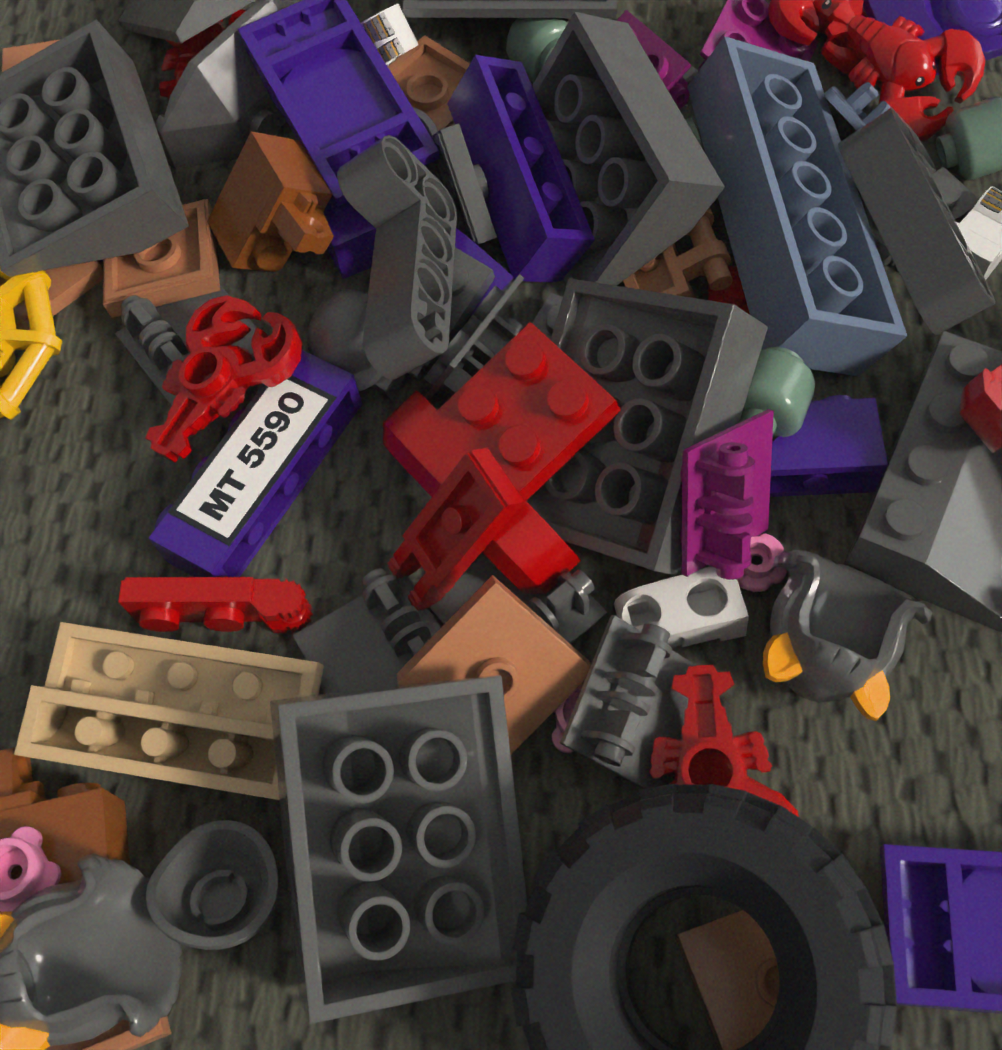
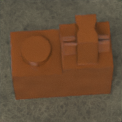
[207,131,334,272]
[0,747,130,884]

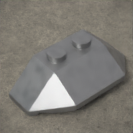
[155,0,299,168]

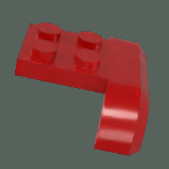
[383,322,621,594]

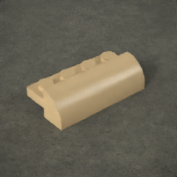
[14,622,324,800]

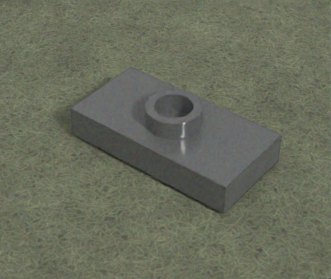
[431,123,497,244]

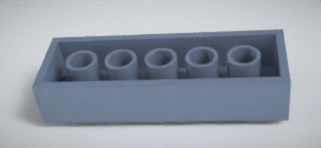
[687,36,907,376]

